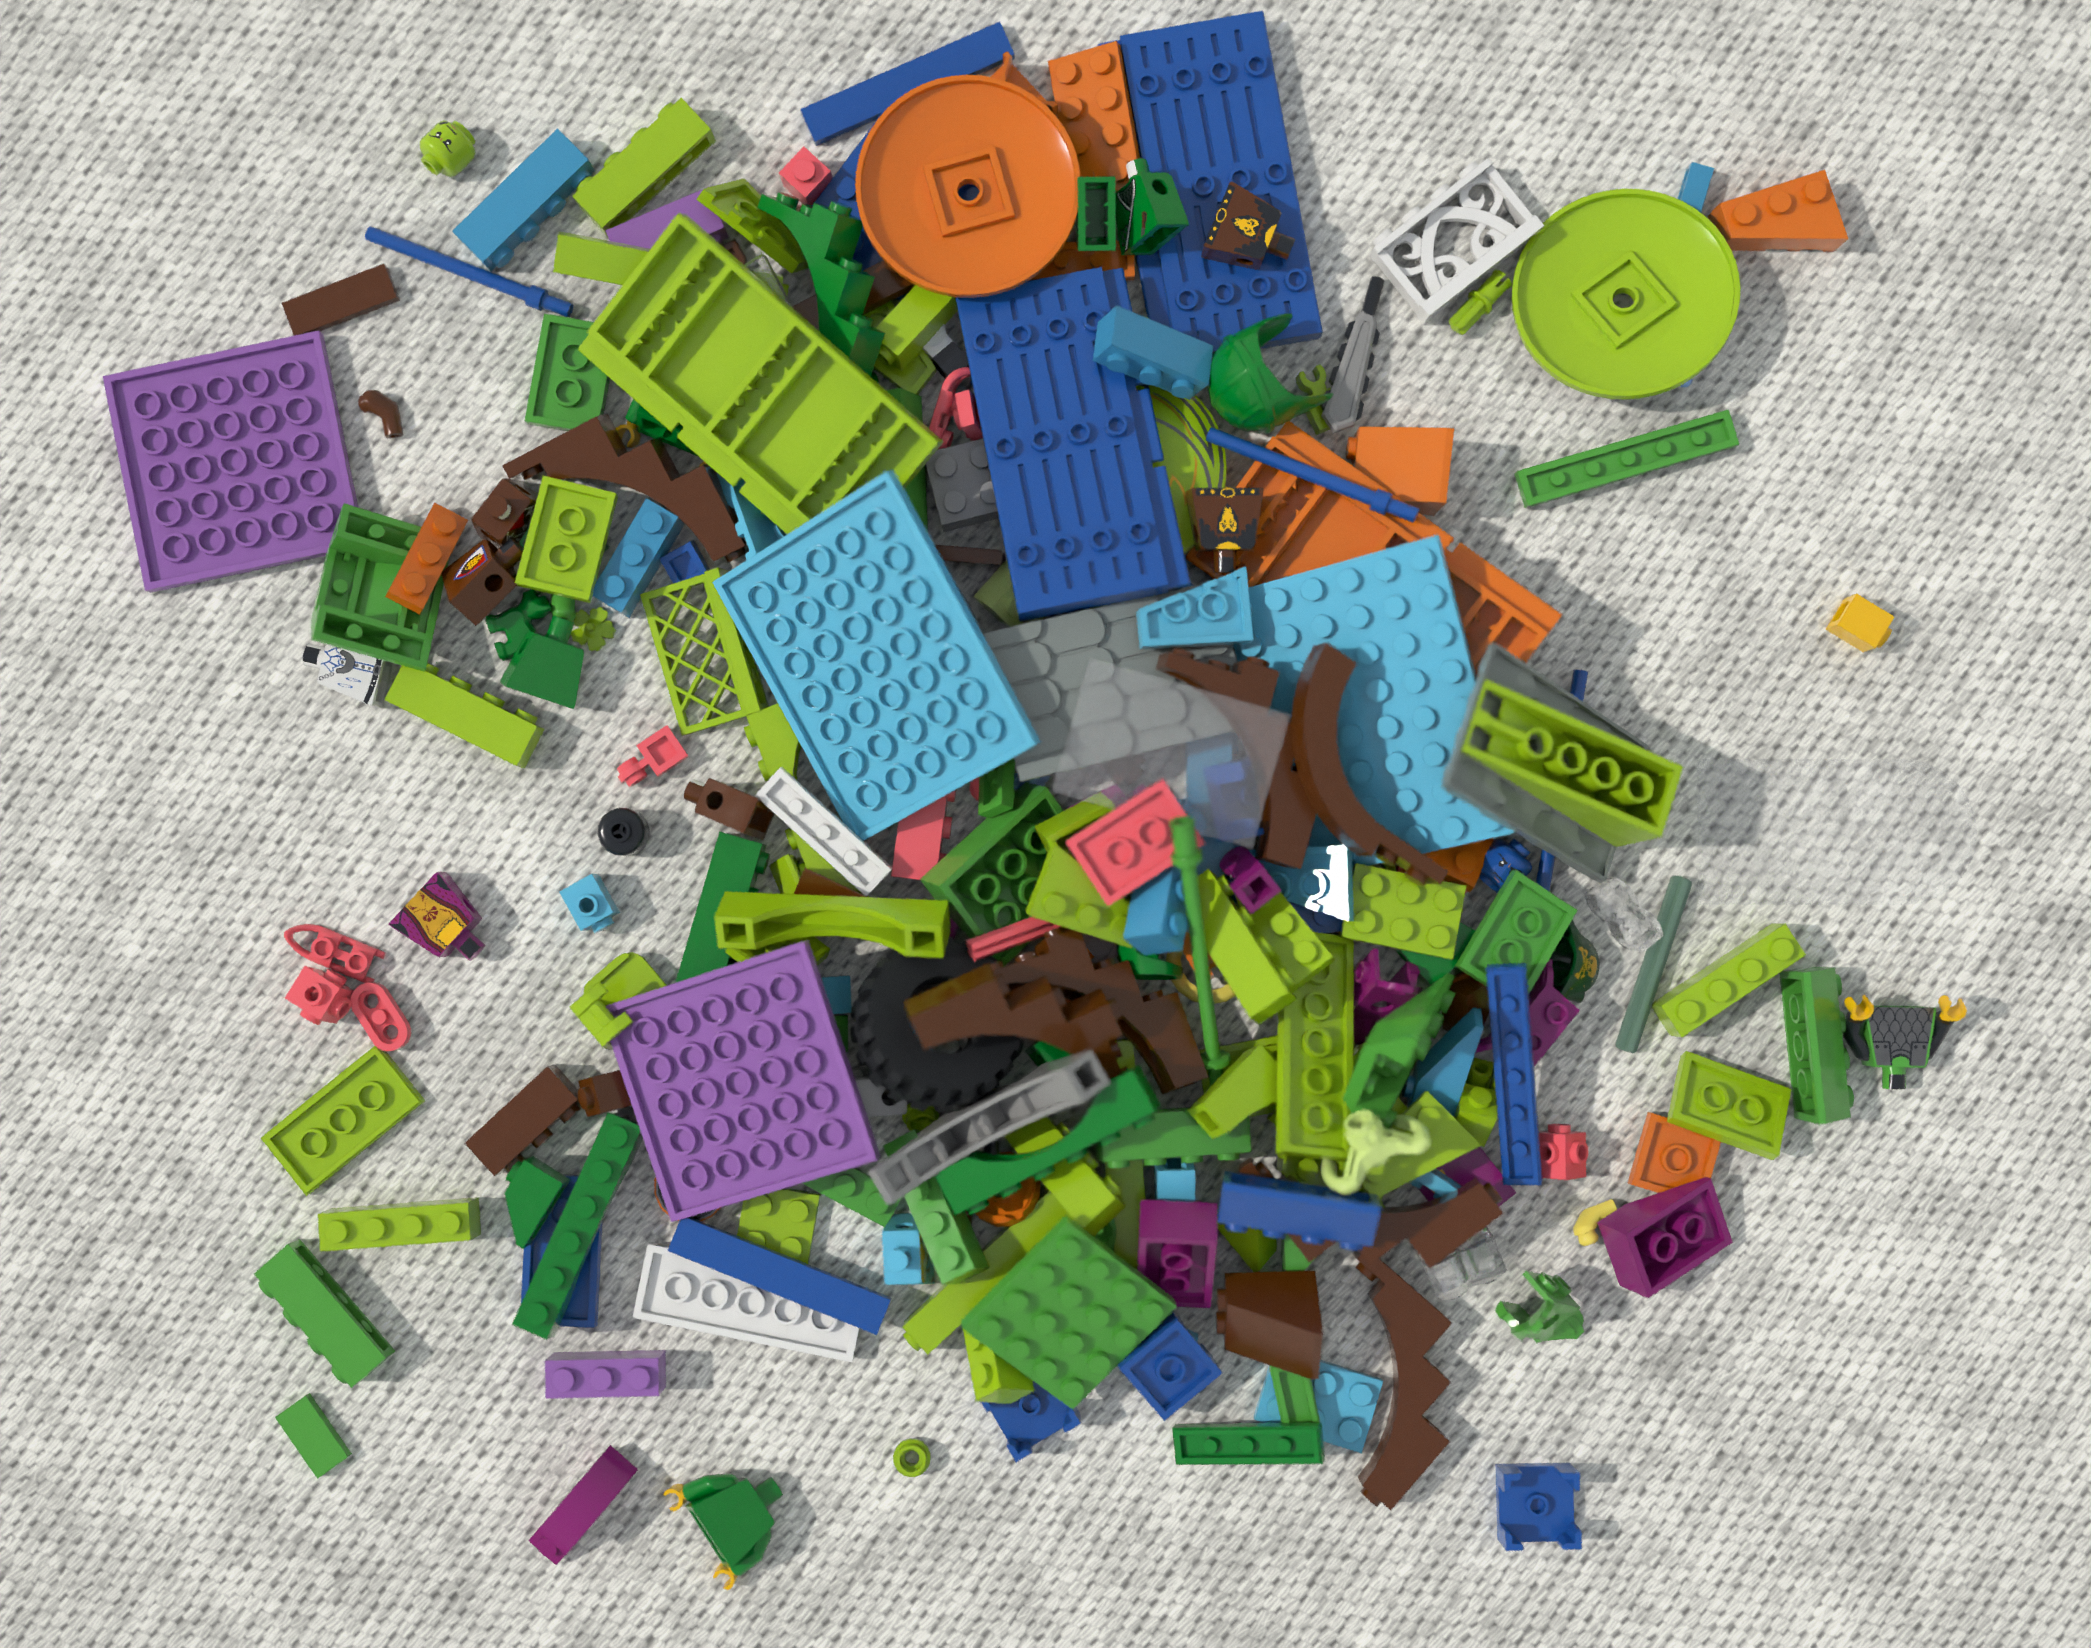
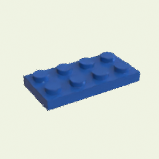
[521,1174,603,1328]

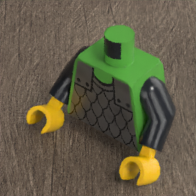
[1843,994,1967,1090]

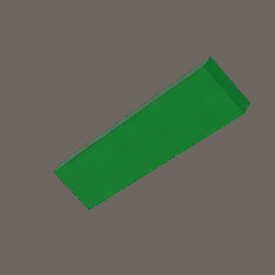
[1172,1423,1325,1465]

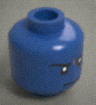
[1479,838,1532,893]

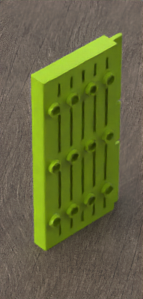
[578,213,944,534]

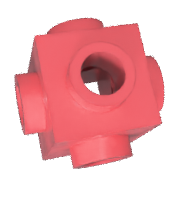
[285,966,354,1025]
[1539,1124,1588,1180]

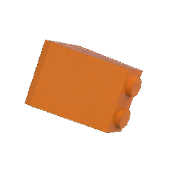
[1346,427,1454,516]

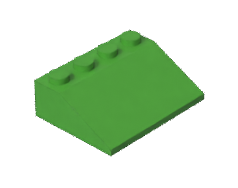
[920,782,1063,966]

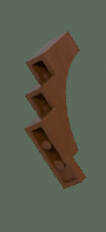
[502,413,747,563]
[1239,1157,1504,1269]
[1353,1250,1452,1510]

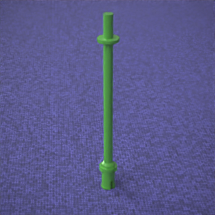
[1169,816,1231,1086]

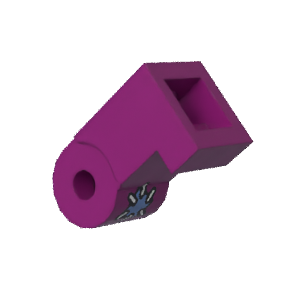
[1219,846,1281,914]

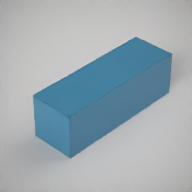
[1678,162,1714,212]

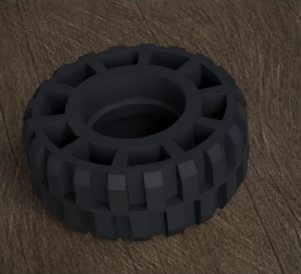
[850,937,1023,1112]

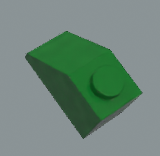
[504,1156,571,1249]

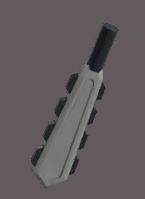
[1320,276,1385,433]

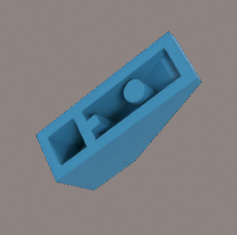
[1402,1007,1483,1117]

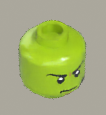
[420,121,475,177]

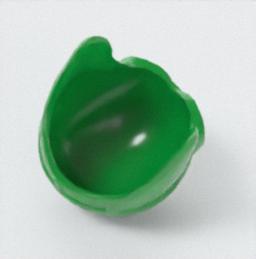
[1207,313,1333,434]

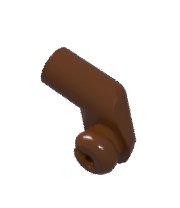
[358,390,404,439]

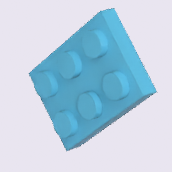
[1254,1360,1383,1453]

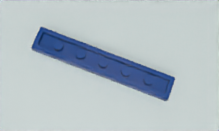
[800,22,1015,146]
[1486,963,1543,1185]
[668,1217,891,1335]

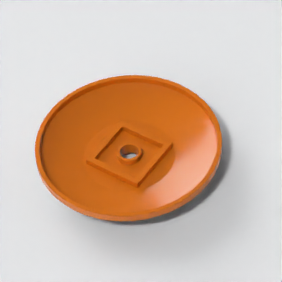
[855,75,1080,298]

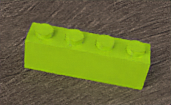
[573,97,716,237]
[384,663,545,768]
[1197,869,1297,1025]
[1651,923,1806,1038]
[1004,1114,1126,1236]
[318,1197,481,1252]

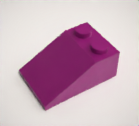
[1597,1177,1733,1298]
[1137,1199,1217,1308]

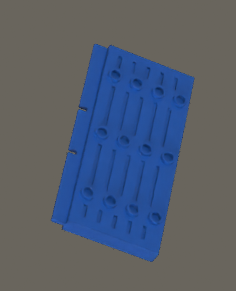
[1098,11,1323,358]
[956,267,1191,621]

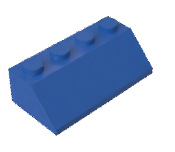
[1217,1171,1381,1250]

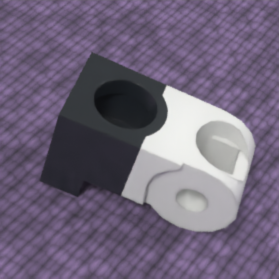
[923,325,969,379]

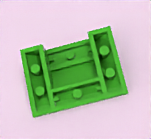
[311,503,450,671]

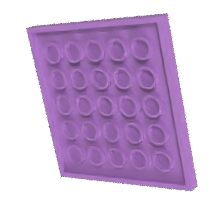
[103,330,358,593]
[606,940,881,1222]

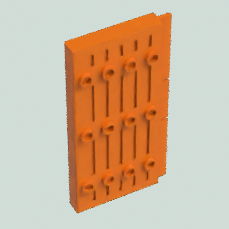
[1185,421,1562,677]

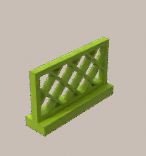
[640,568,769,736]

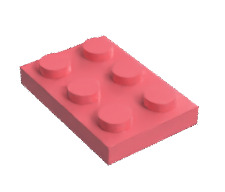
[1066,778,1205,906]

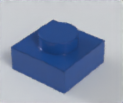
[660,540,711,584]

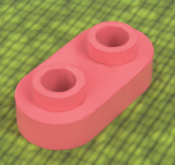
[350,982,411,1051]

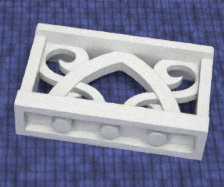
[1369,158,1545,325]

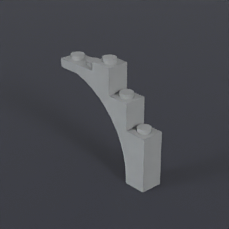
[868,1050,1110,1205]

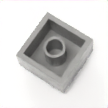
[926,439,999,532]

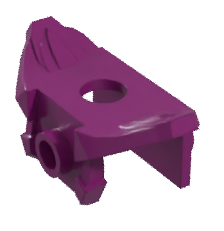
[1353,948,1423,1045]
[1475,959,1580,1067]

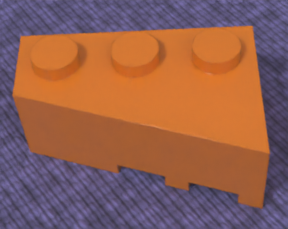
[1707,170,1848,251]

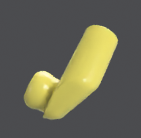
[1573,1199,1617,1246]

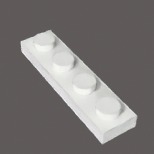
[755,767,893,896]

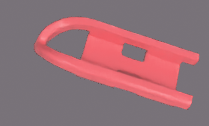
[929,367,971,450]
[284,924,386,983]

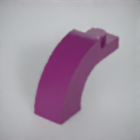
[528,1445,638,1565]

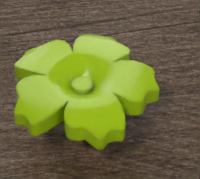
[571,607,616,651]

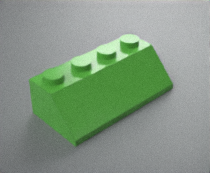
[1779,967,1854,1125]

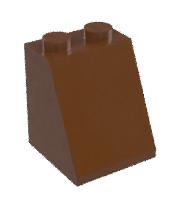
[1215,1271,1323,1379]

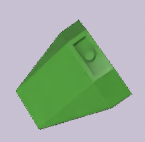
[1343,973,1456,1130]

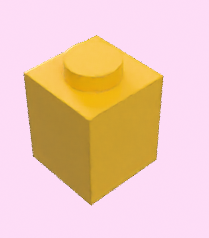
[1826,593,1894,652]

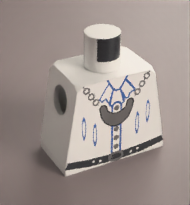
[303,644,393,708]

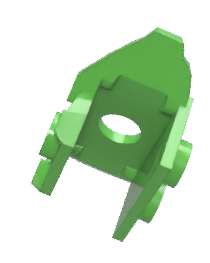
[1495,1271,1585,1343]

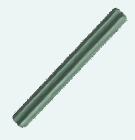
[1615,876,1692,1053]

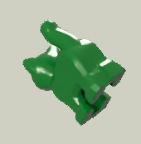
[485,589,552,661]

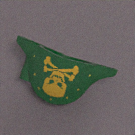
[1550,919,1600,1003]

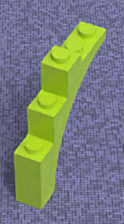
[1187,1042,1407,1139]

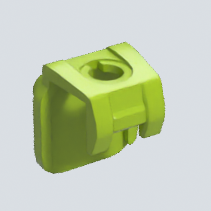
[569,952,667,1050]

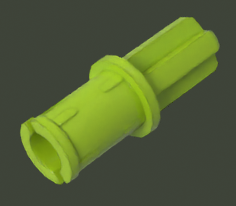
[1449,269,1512,335]

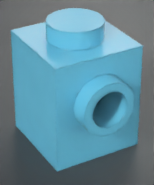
[559,874,620,934]

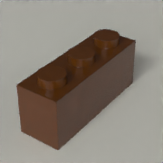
[464,1064,581,1176]

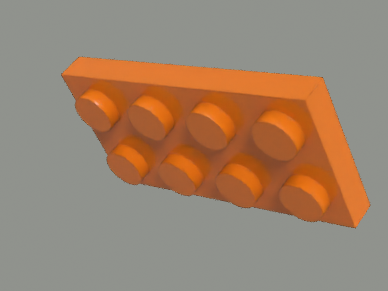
[1048,41,1140,193]

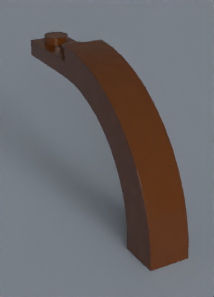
[1291,642,1448,887]

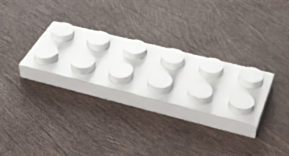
[632,1242,868,1362]

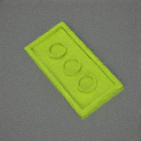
[261,1046,425,1196]

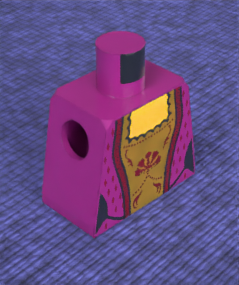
[389,872,485,961]

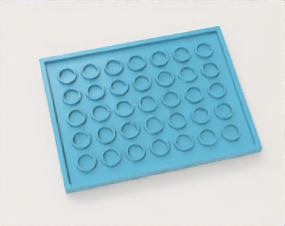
[712,470,1041,841]
[1233,535,1515,870]

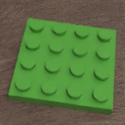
[961,1215,1177,1409]

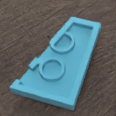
[1249,846,1354,922]

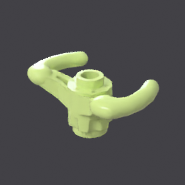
[1321,1110,1431,1195]

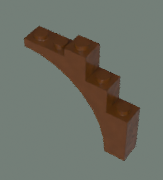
[1155,648,1317,869]
[989,926,1208,1095]
[904,963,1128,1079]

